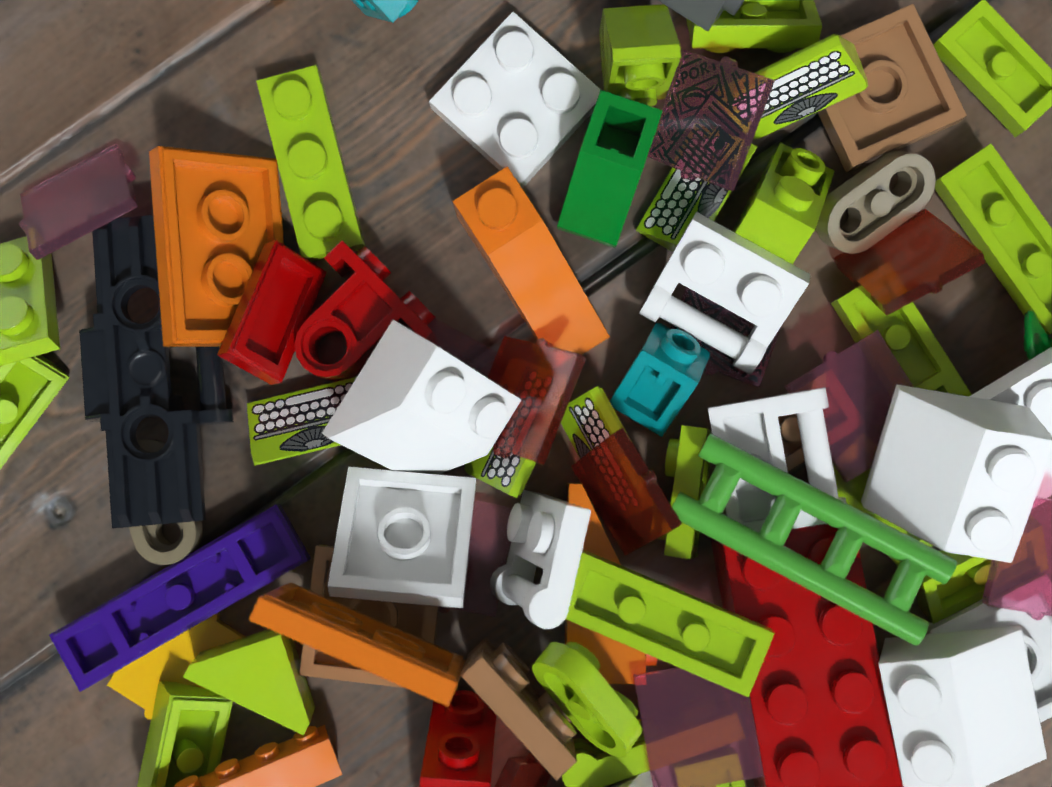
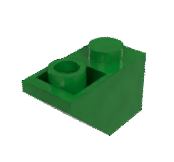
[557,90,663,248]

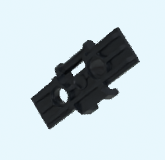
[79,215,234,529]

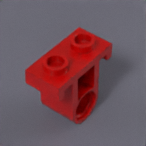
[294,240,438,382]
[420,690,497,787]

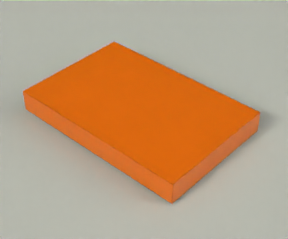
[149,146,284,347]
[249,582,465,706]

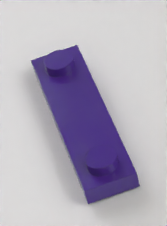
[49,504,311,692]

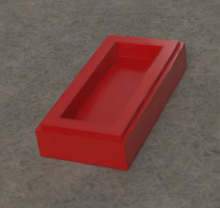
[217,240,327,385]

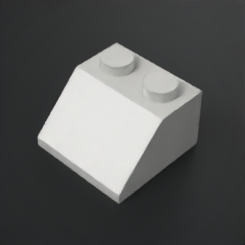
[322,320,521,475]
[861,384,1052,563]
[879,625,1047,787]

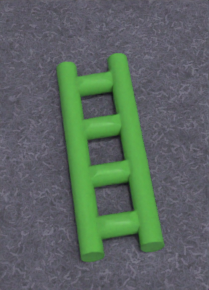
[668,433,957,646]

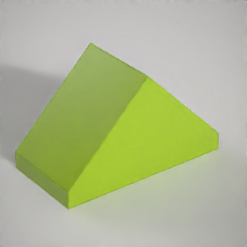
[183,629,315,735]

